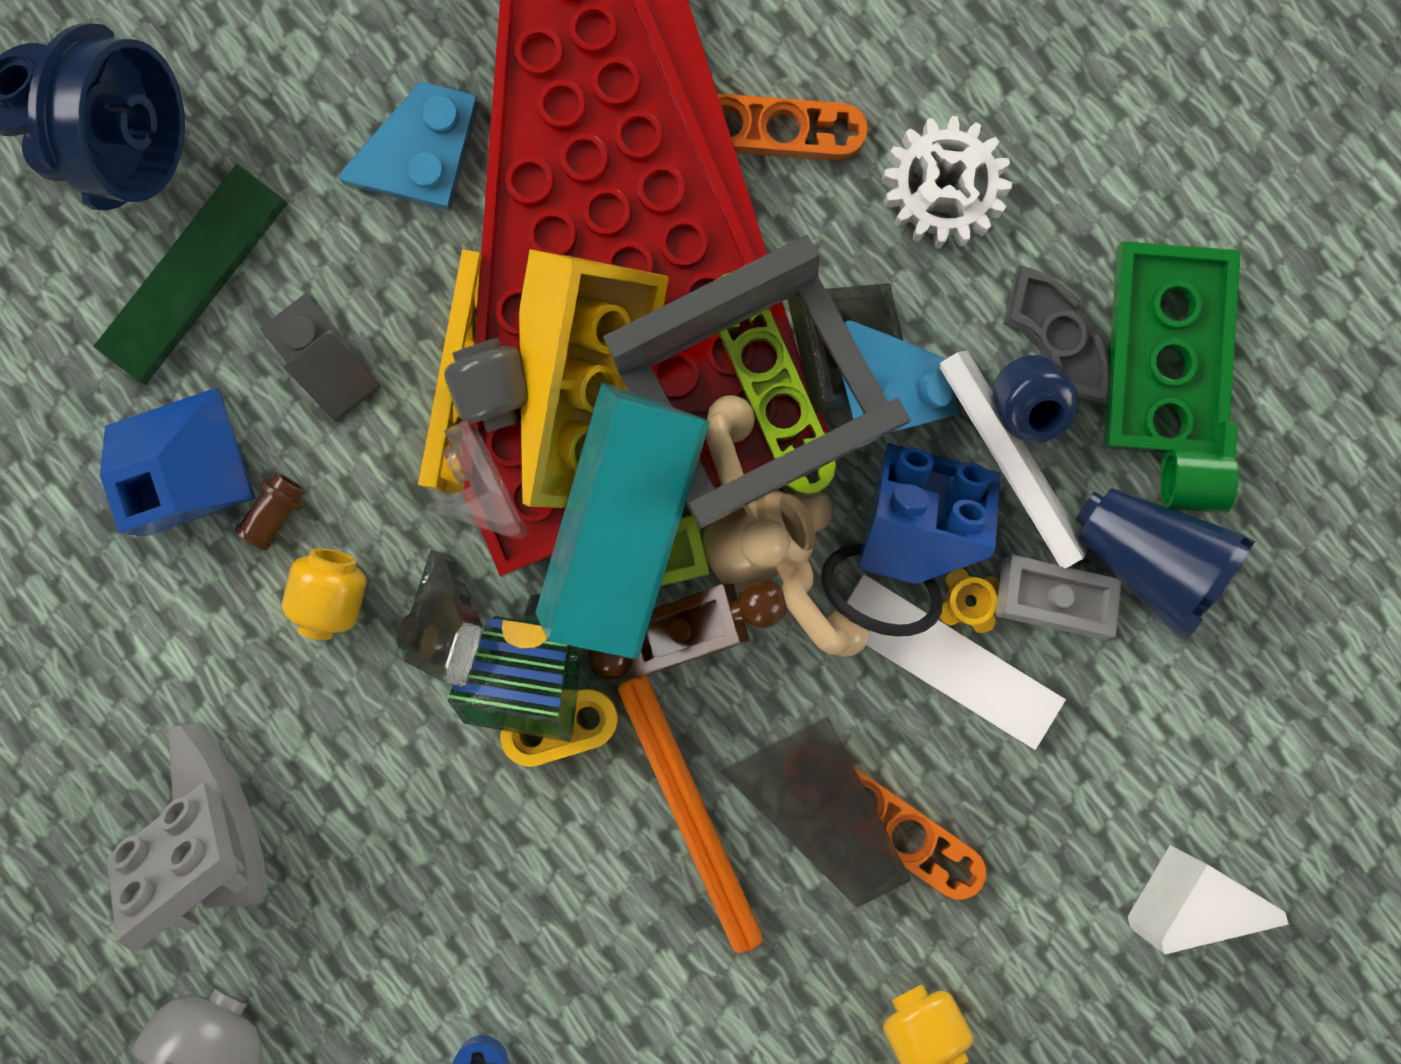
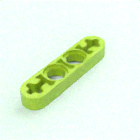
[718,273,836,496]

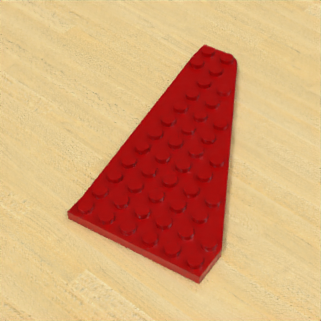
[463,0,830,577]

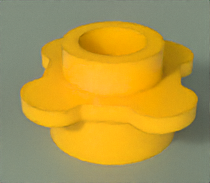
[940,569,1000,633]

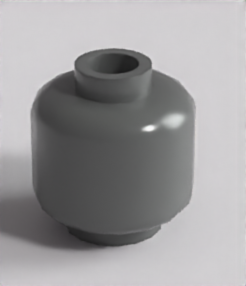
[444,337,527,432]

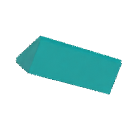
[535,383,710,658]

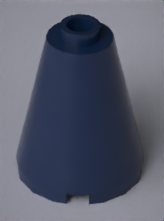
[1075,488,1255,642]

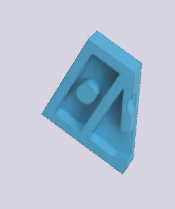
[339,81,479,211]
[842,321,960,432]

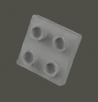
[107,782,248,953]

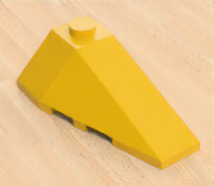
[519,249,669,508]

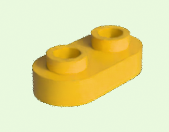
[500,688,618,767]

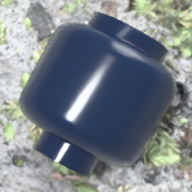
[992,355,1079,443]

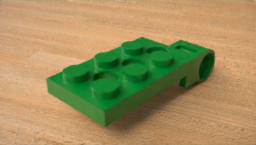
[1103,241,1241,513]

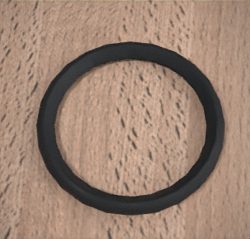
[821,543,943,637]

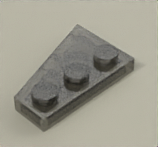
[720,715,911,908]

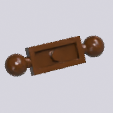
[587,579,787,680]

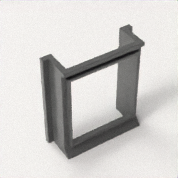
[603,234,911,529]

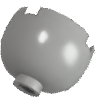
[130,988,262,1064]

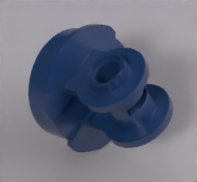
[0,23,185,211]

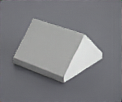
[1128,845,1289,954]

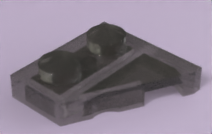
[396,550,484,687]

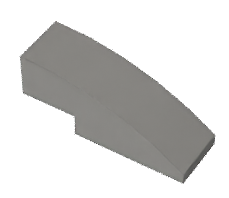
[169,722,268,908]

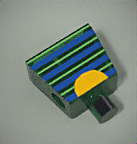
[447,594,581,742]

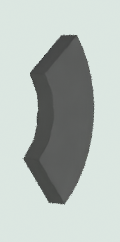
[1003,265,1110,406]

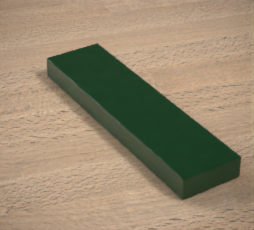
[93,164,288,384]

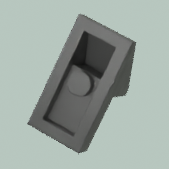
[260,293,381,421]

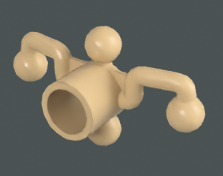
[702,395,870,657]

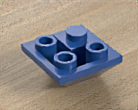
[100,388,256,537]
[858,443,1000,584]

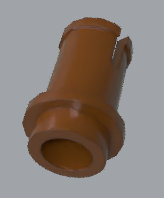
[234,472,306,550]

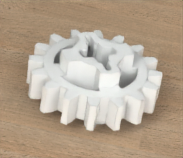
[882,116,1012,248]

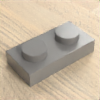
[995,554,1121,640]

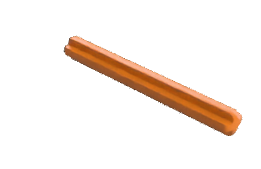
[618,676,763,954]

